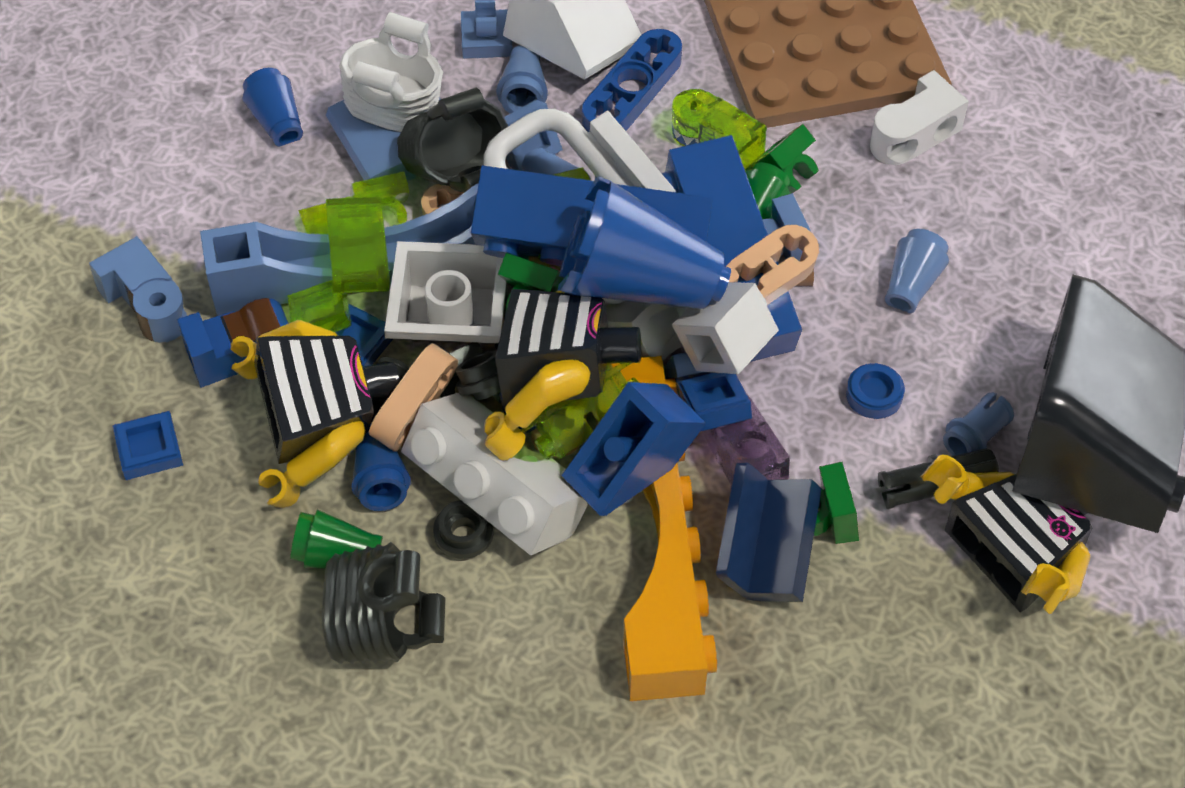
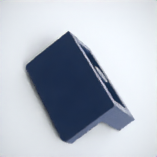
[716,463,822,602]

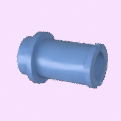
[943,392,1014,456]

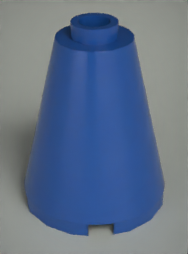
[558,177,731,309]

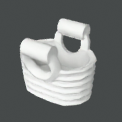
[339,12,443,132]

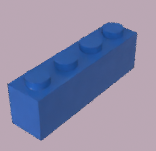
[661,135,802,362]
[471,165,713,266]

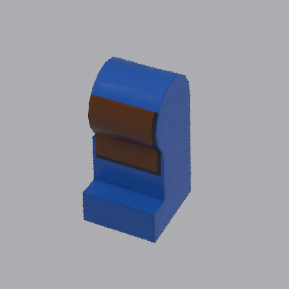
[177,298,289,388]

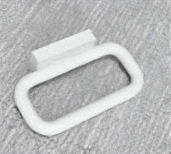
[483,109,676,304]

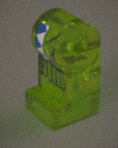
[672,89,767,171]

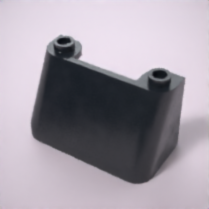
[1012,274,1185,533]

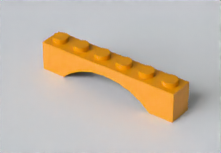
[593,356,717,701]

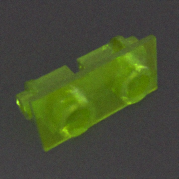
[521,363,639,460]

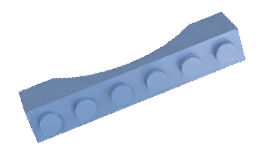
[200,184,541,315]

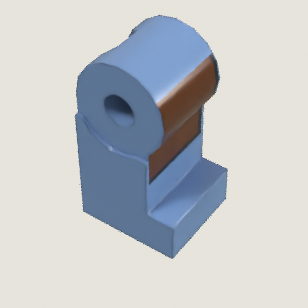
[89,236,187,343]

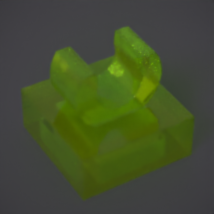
[350,171,410,231]

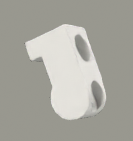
[870,70,969,165]

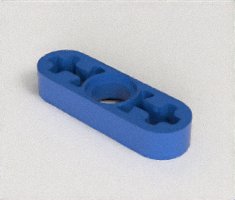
[582,29,682,132]

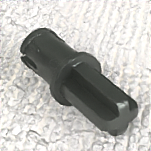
[878,448,999,509]

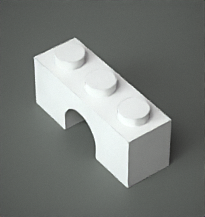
[606,282,779,374]
[401,393,588,555]

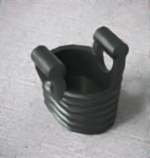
[397,87,508,193]
[322,542,446,664]

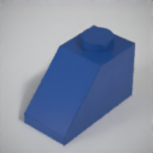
[561,382,706,516]

